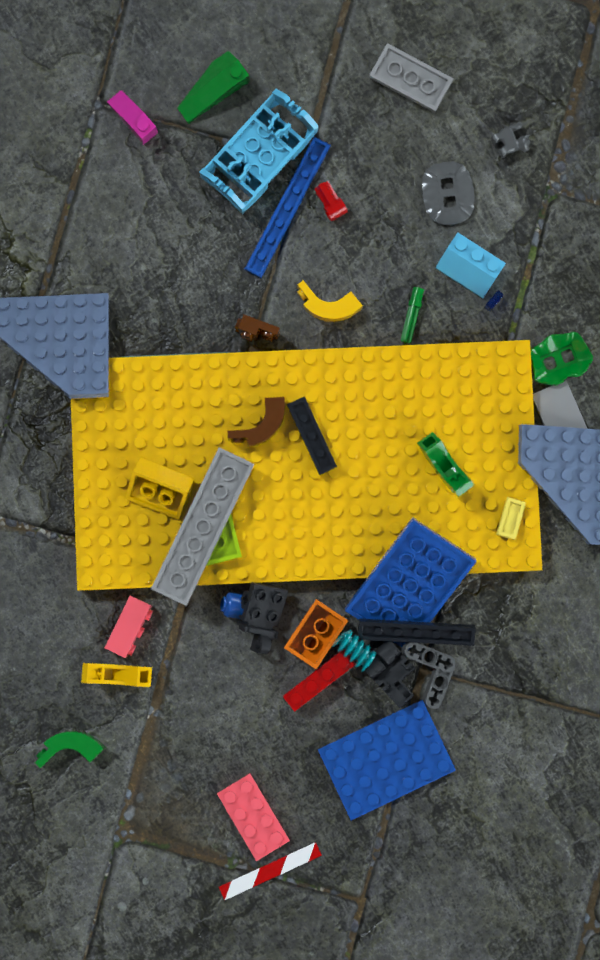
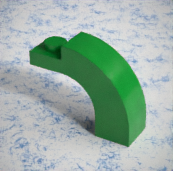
[417,432,474,497]
[35,731,106,768]

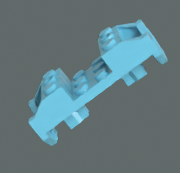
[199,89,319,214]

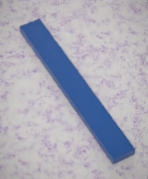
[244,137,331,278]

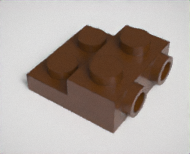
[235,314,280,342]

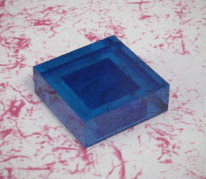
[484,290,503,311]

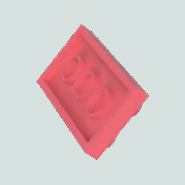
[217,773,290,861]

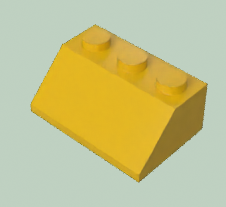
[125,457,195,520]

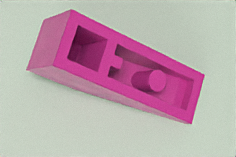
[107,90,158,145]

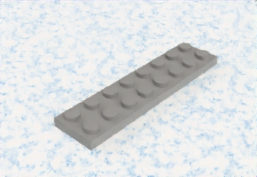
[151,447,254,606]

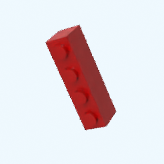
[283,650,356,712]

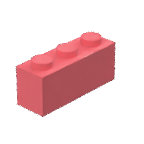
[105,596,153,658]

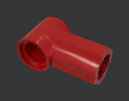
[314,181,348,222]

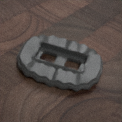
[422,161,475,225]

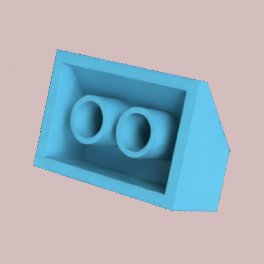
[435,232,506,299]

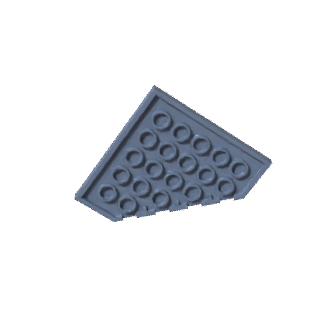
[0,293,109,399]
[518,424,600,545]

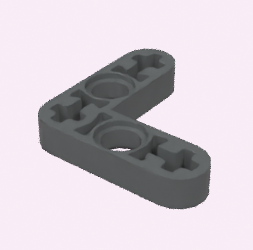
[402,642,456,709]

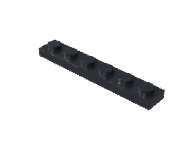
[358,619,476,646]

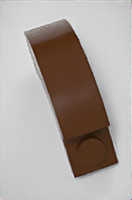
[227,397,285,447]

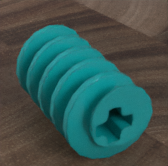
[332,630,376,672]

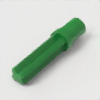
[401,287,424,344]

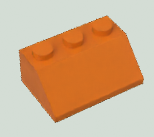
[284,599,348,669]

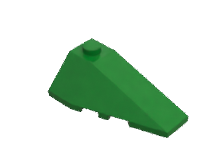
[177,51,250,124]

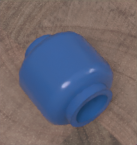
[220,592,243,619]

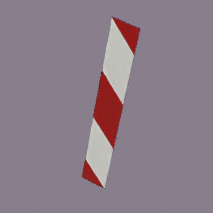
[219,842,322,900]

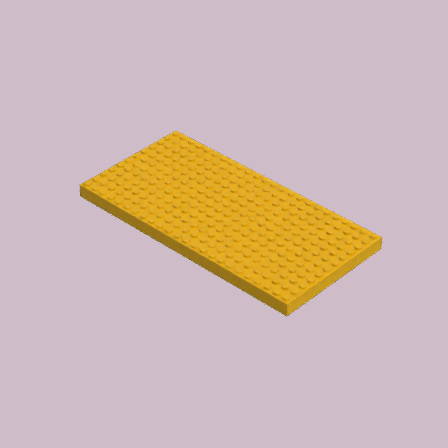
[71,340,542,591]

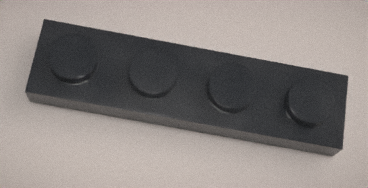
[287,396,337,475]

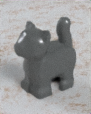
[491,122,531,159]

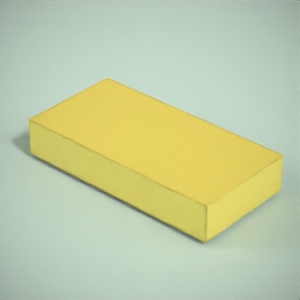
[496,497,526,540]

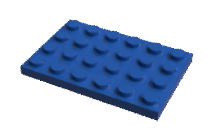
[345,517,477,651]
[318,700,456,820]

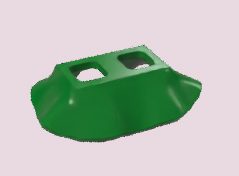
[531,332,593,386]

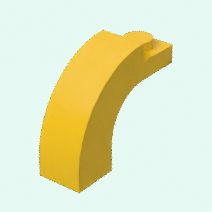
[297,280,363,322]
[81,663,152,687]

